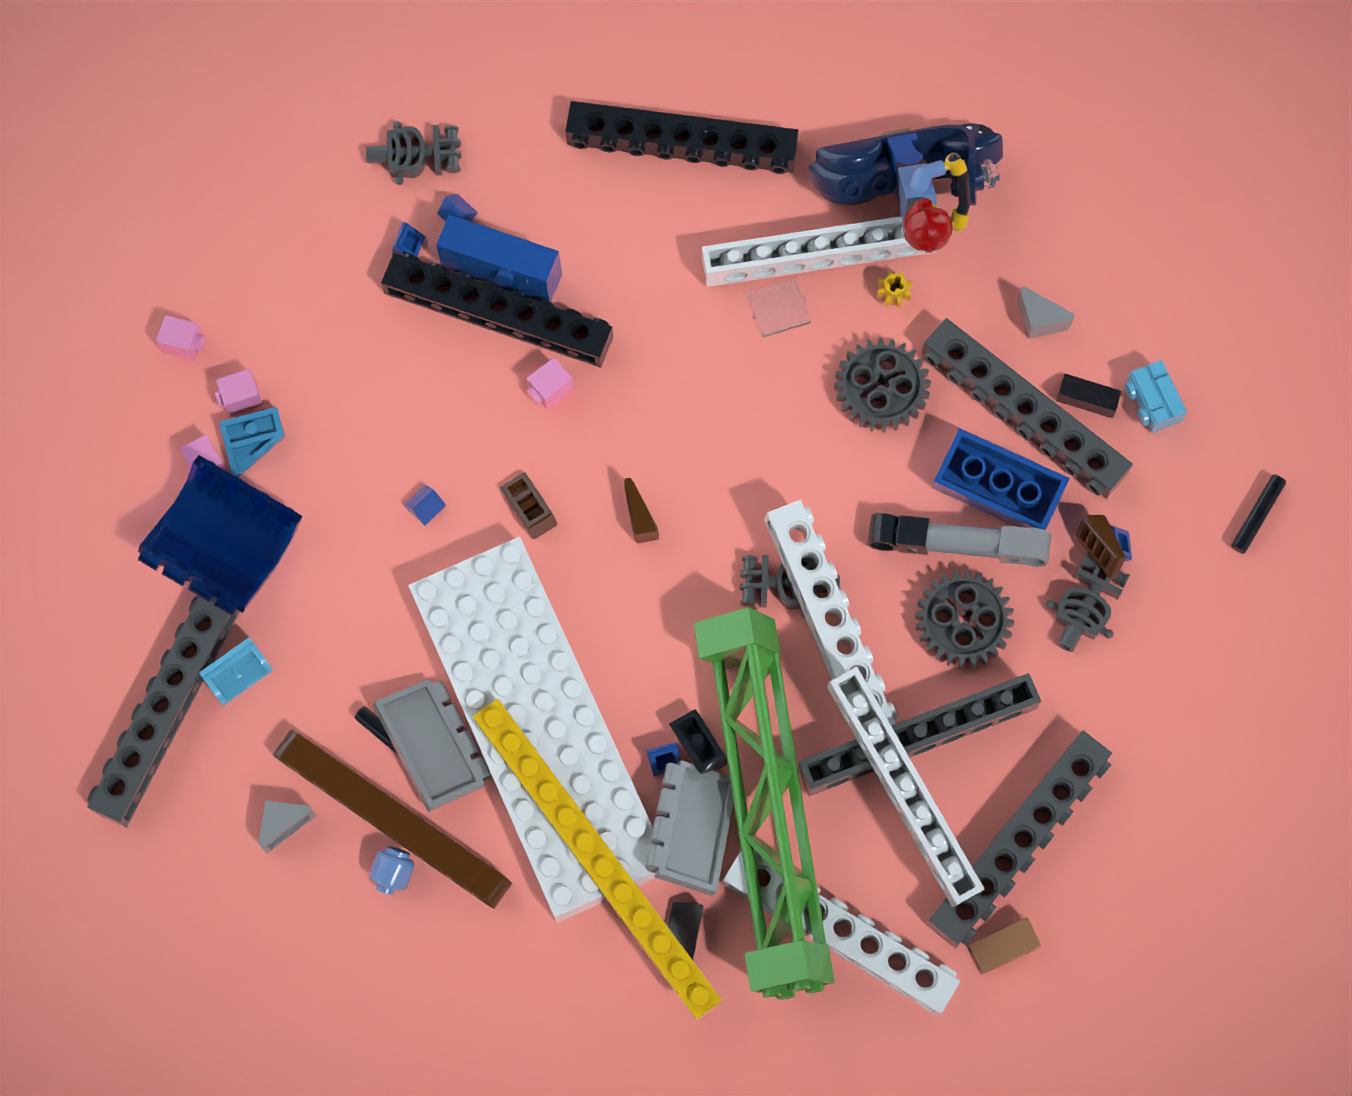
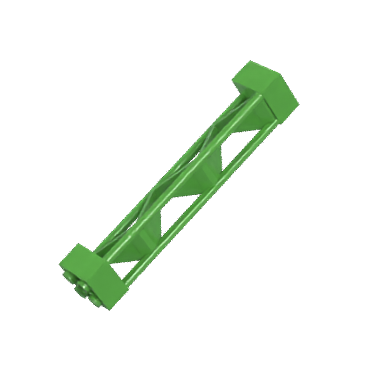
[694,607,835,1000]

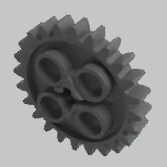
[834,338,931,433]
[915,570,1015,669]

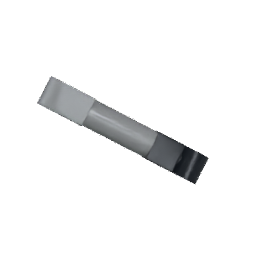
[867,513,1052,567]

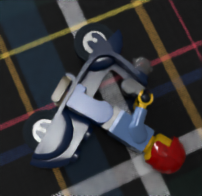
[809,123,1003,253]

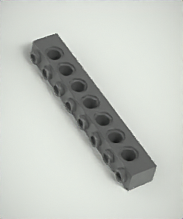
[922,317,1133,499]
[87,589,240,828]
[798,673,1041,797]
[926,730,1112,949]

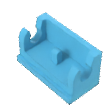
[199,637,273,706]

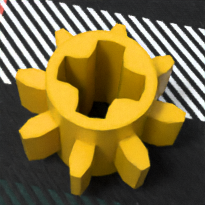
[877,271,913,308]

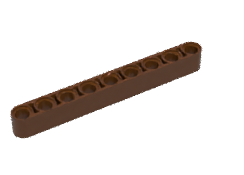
[272,729,512,909]

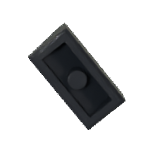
[1056,374,1122,419]
[669,709,728,774]
[668,902,704,961]

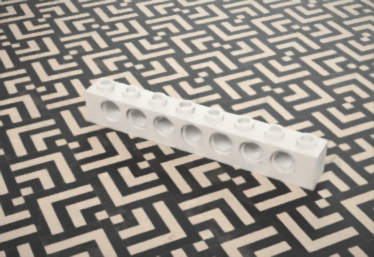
[702,217,936,287]
[764,500,898,725]
[827,667,984,908]
[723,849,961,1017]

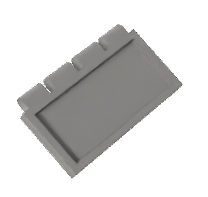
[373,679,492,812]
[645,760,734,896]

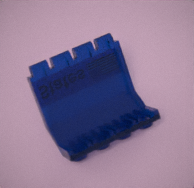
[138,455,303,616]

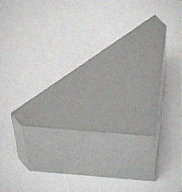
[1017,286,1075,339]
[258,800,317,854]

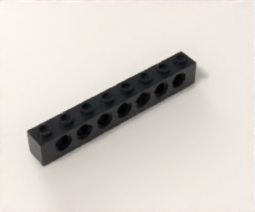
[565,101,799,174]
[381,252,614,368]

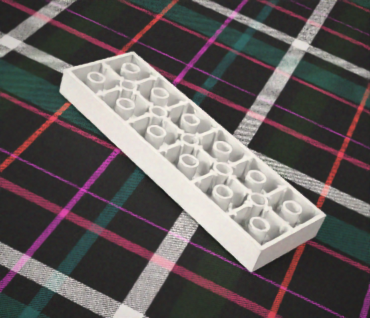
[408,536,660,923]

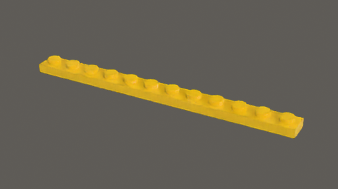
[472,698,722,1021]

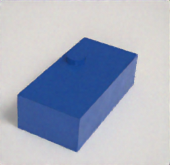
[436,214,562,302]
[933,428,1070,530]

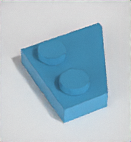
[219,407,285,478]

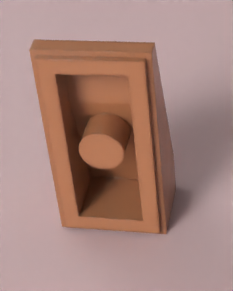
[968,917,1041,974]

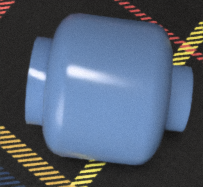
[369,846,414,895]

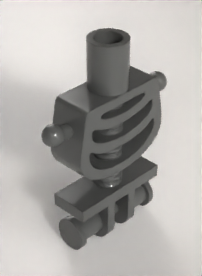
[366,121,462,185]
[1046,553,1130,652]
[739,555,840,618]

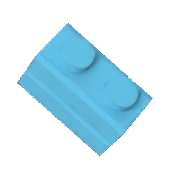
[1125,360,1187,433]

